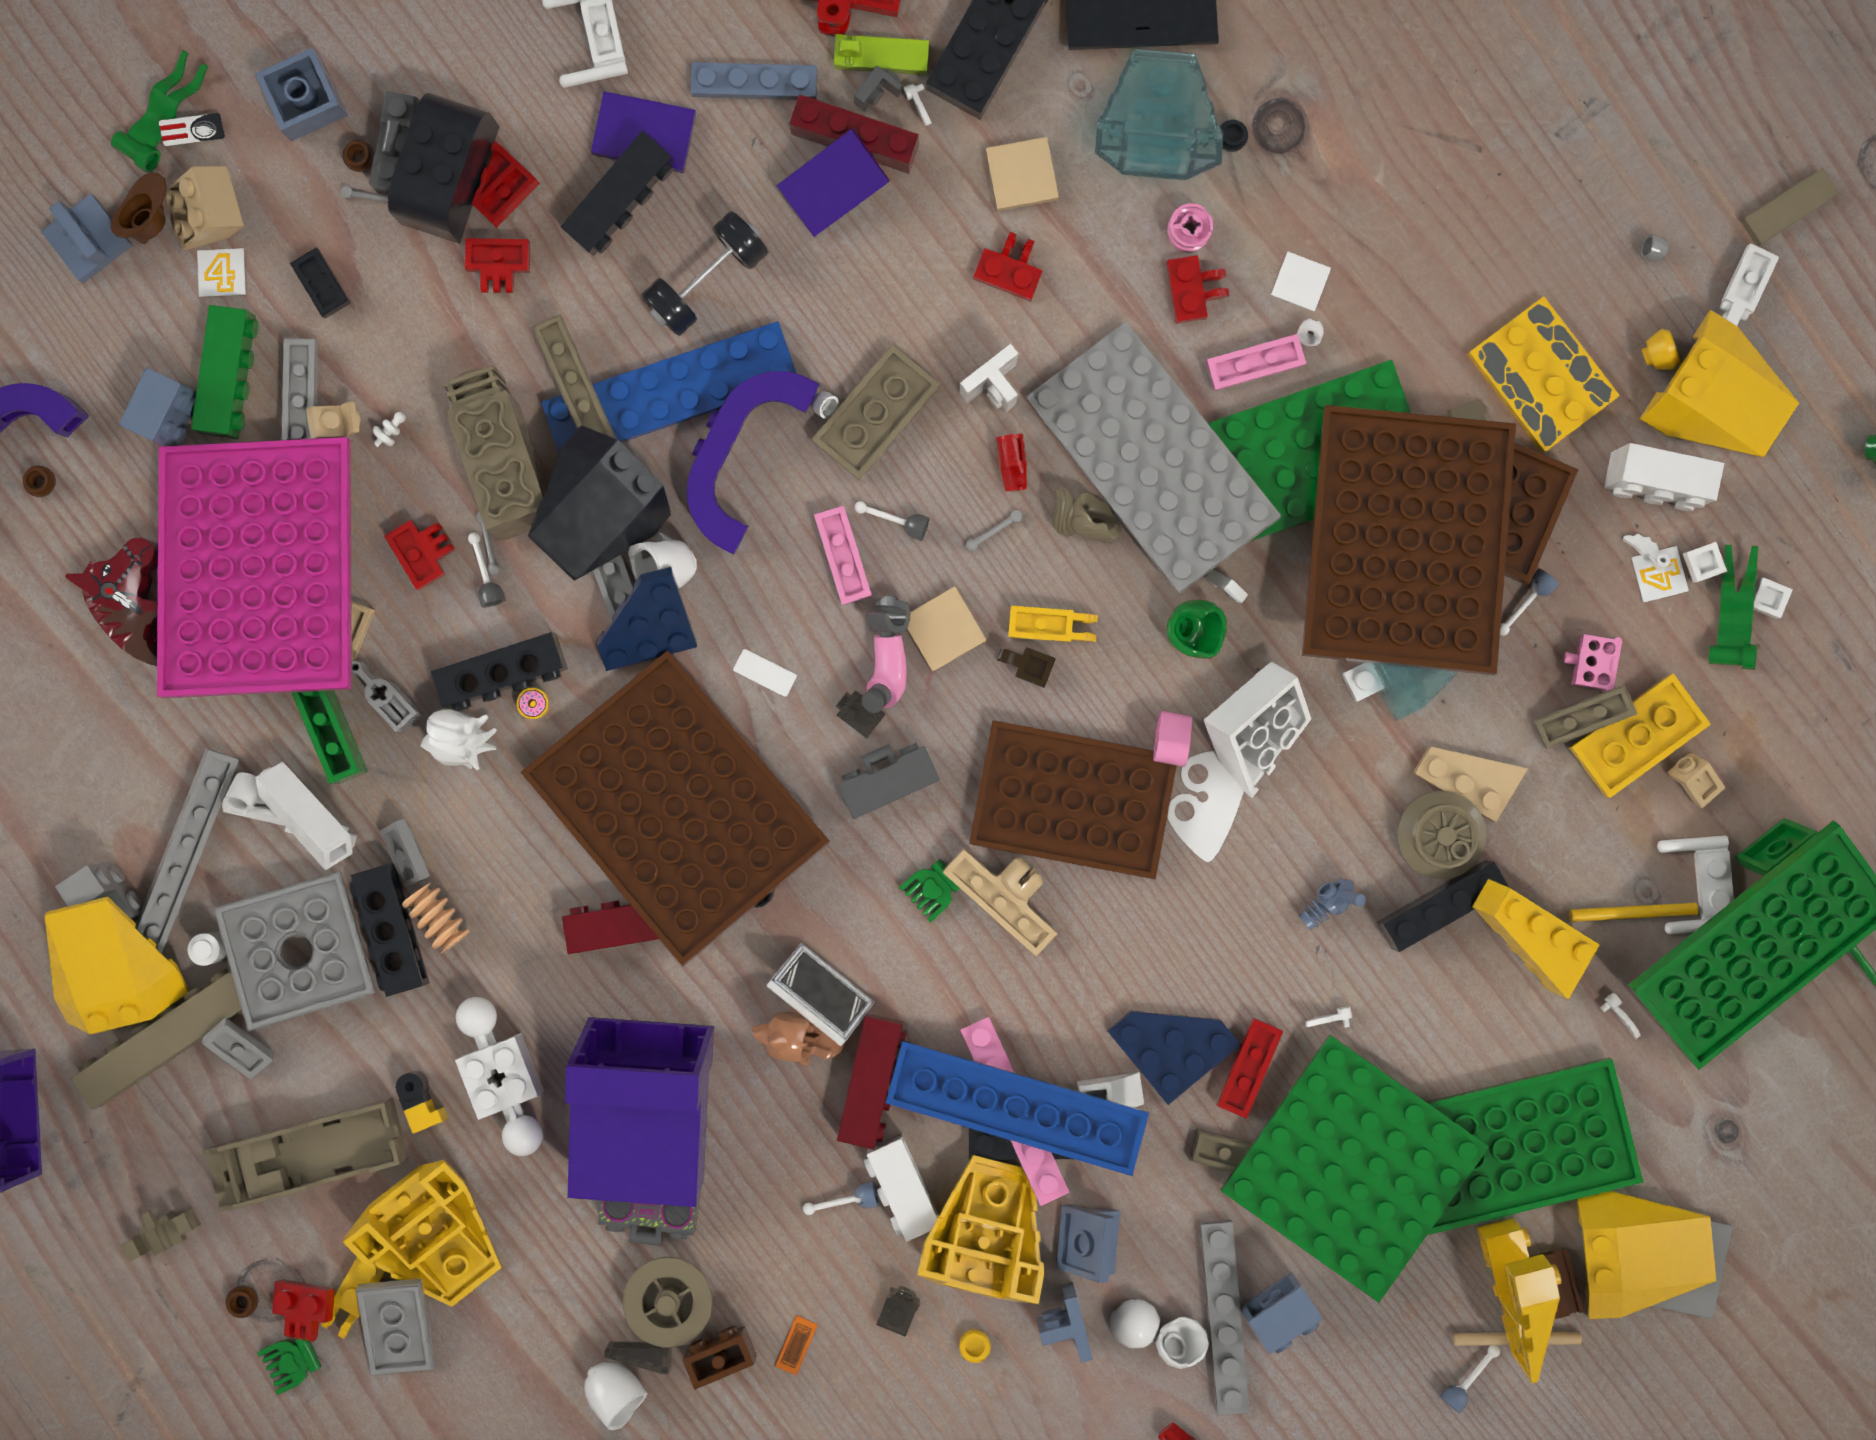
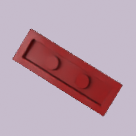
[1216,1018,1283,1119]

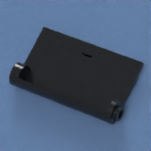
[1066,0,1219,50]

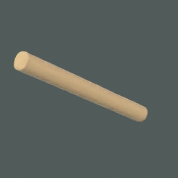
[1452,1331,1582,1346]

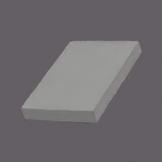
[1653,1220,1733,1319]
[356,1278,436,1375]

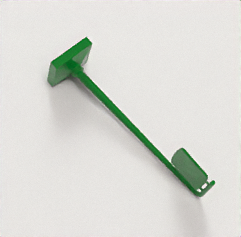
[1735,818,1876,986]

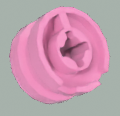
[1167,203,1213,252]

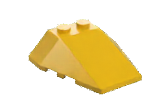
[1639,310,1799,457]
[45,896,189,1035]
[917,1155,1044,1305]
[343,1160,502,1307]
[1576,1190,1717,1319]

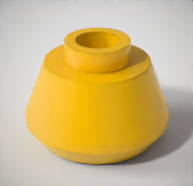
[1642,328,1681,370]

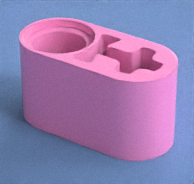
[1153,710,1192,767]

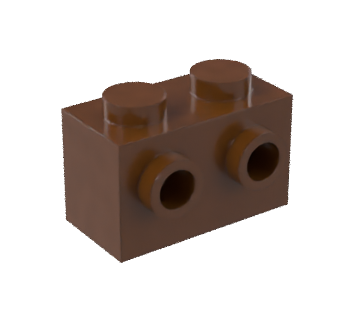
[682,1326,757,1390]

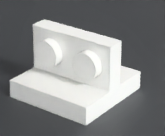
[959,344,1018,412]

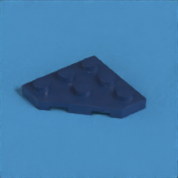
[597,567,697,671]
[1107,1010,1241,1105]

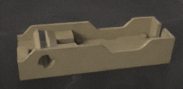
[203,1097,409,1212]

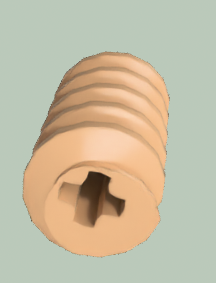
[402,883,470,954]

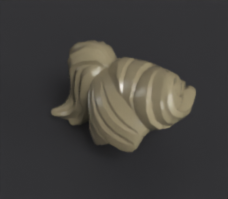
[1052,487,1121,543]

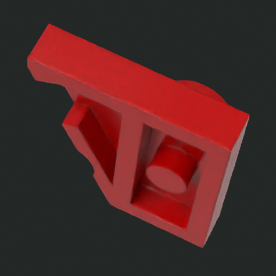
[472,141,540,228]

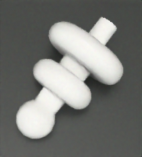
[372,412,406,447]

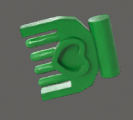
[899,859,960,923]
[257,1339,322,1395]

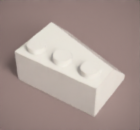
[1204,661,1311,798]

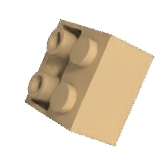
[165,166,244,250]

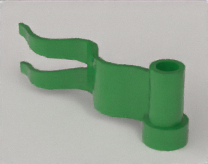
[111,50,209,173]
[1709,545,1758,670]

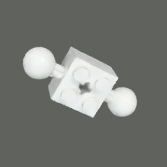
[455,997,544,1156]

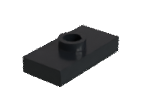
[290,247,351,319]

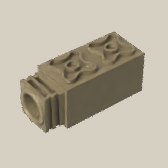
[443,365,548,542]

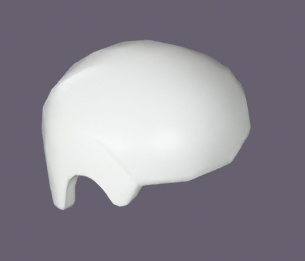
[1110,1299,1160,1348]
[1156,1317,1209,1369]

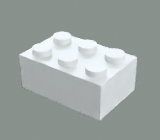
[1604,443,1724,511]

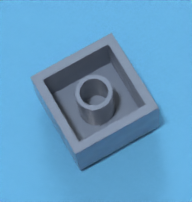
[255,48,348,142]
[118,367,196,446]
[1240,1272,1323,1355]

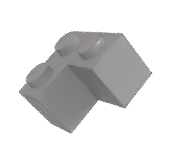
[55,862,143,922]

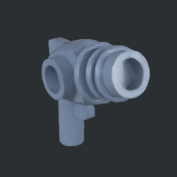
[1299,879,1366,930]

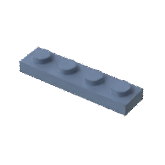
[691,62,817,100]

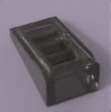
[604,1341,672,1375]

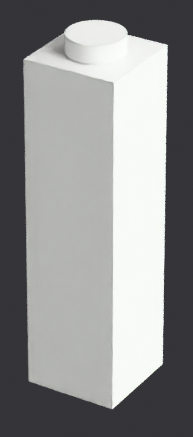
[255,762,353,870]

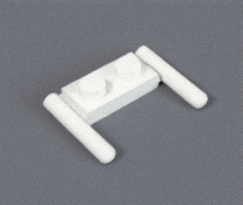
[542,0,628,88]
[1657,835,1734,935]

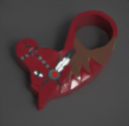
[65,538,158,666]

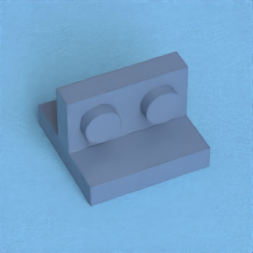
[41,194,133,283]
[1056,1204,1120,1283]
[1037,1282,1093,1363]

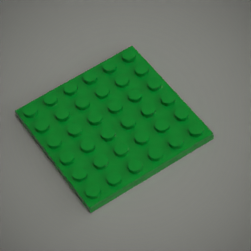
[1220,1034,1489,1303]

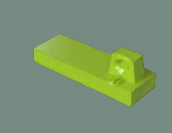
[834,34,929,75]

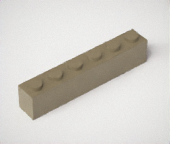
[70,969,242,1110]

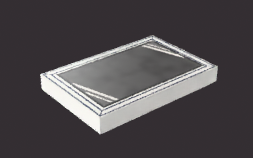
[767,943,874,1046]

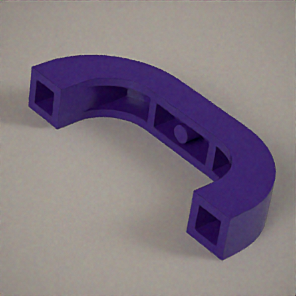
[687,371,820,555]
[0,383,89,438]

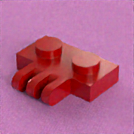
[465,238,530,293]
[384,520,455,591]
[272,1279,335,1342]

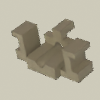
[121,1208,201,1262]

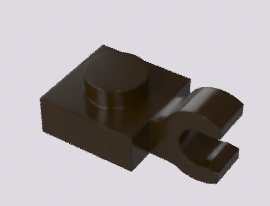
[997,647,1056,688]

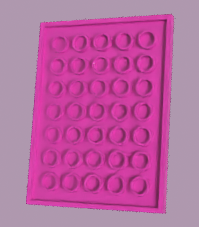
[157,437,352,699]

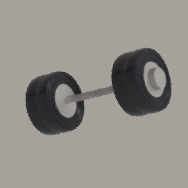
[641,211,769,336]

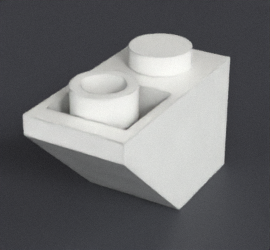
[1077,1072,1144,1107]

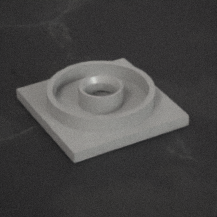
[214,871,376,1031]

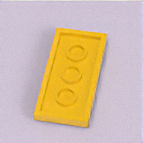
[1569,673,1711,799]

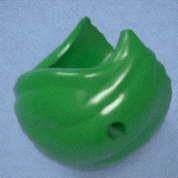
[1166,599,1227,659]

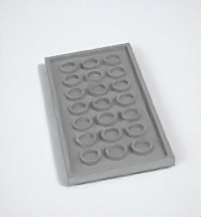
[1026,322,1281,594]

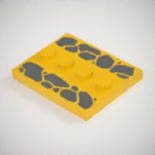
[1466,296,1620,453]

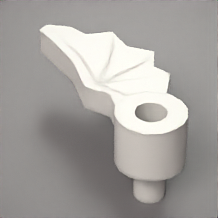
[903,83,931,126]
[1622,534,1670,571]
[1600,992,1641,1040]
[1305,1006,1352,1028]

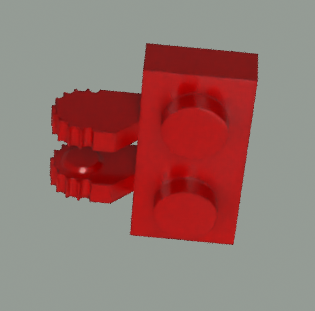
[973,232,1043,302]
[1166,255,1229,324]

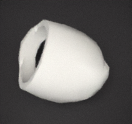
[628,533,697,588]
[584,1361,648,1431]

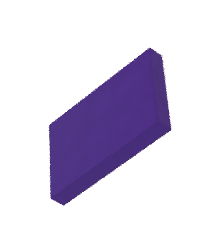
[591,91,696,173]
[776,128,890,237]

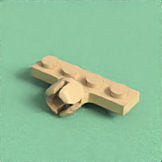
[943,848,1058,957]

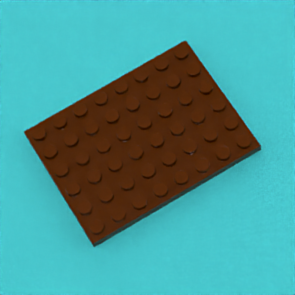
[1301,405,1516,675]
[521,650,830,967]

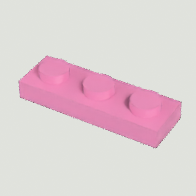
[1206,334,1306,392]
[814,505,872,606]

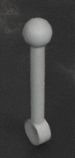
[340,186,388,203]
[965,510,1022,551]
[476,512,500,575]

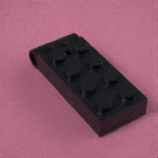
[926,0,1048,120]

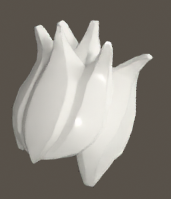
[420,709,497,770]

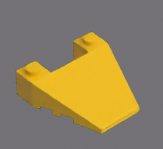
[1477,1218,1561,1384]

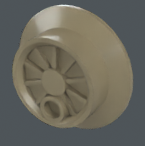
[1397,791,1486,879]
[623,1257,713,1347]

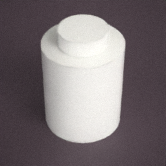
[188,931,227,966]

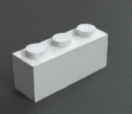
[864,1134,939,1242]

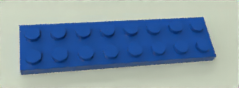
[541,321,796,453]
[886,1041,1150,1176]

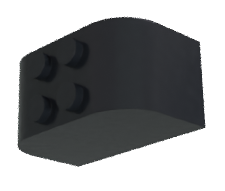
[388,93,500,244]

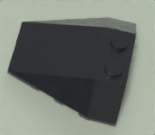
[528,425,671,581]

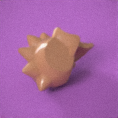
[752,1008,845,1067]

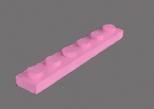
[960,1017,1070,1206]

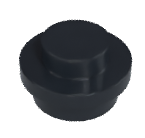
[1217,120,1248,152]

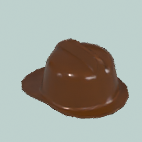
[110,172,167,244]

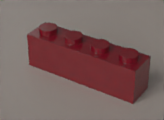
[789,94,919,174]
[562,900,659,954]
[837,1013,907,1149]

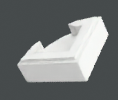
[1206,570,1248,603]

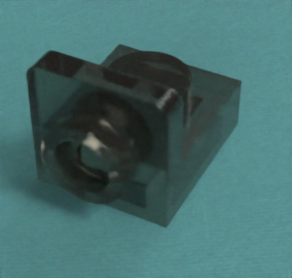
[836,690,886,739]
[876,1286,920,1337]

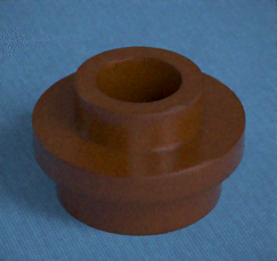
[342,140,374,172]
[23,465,56,497]
[226,1285,259,1318]

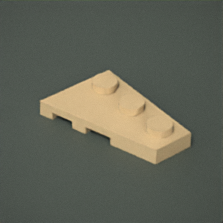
[1412,747,1528,822]

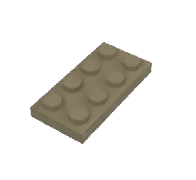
[811,344,941,481]

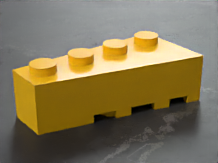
[1473,879,1600,1000]

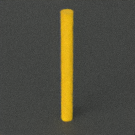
[1569,902,1698,922]

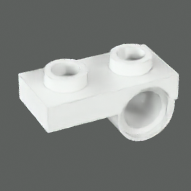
[222,773,285,826]

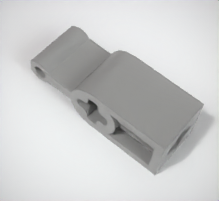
[352,660,424,733]

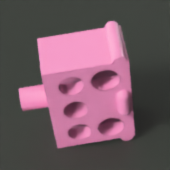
[1563,634,1622,693]

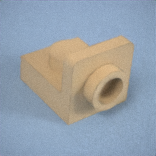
[306,401,360,439]
[1668,753,1725,808]

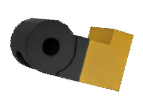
[396,1071,449,1134]

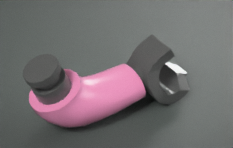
[862,596,910,713]

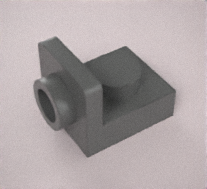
[854,66,902,111]

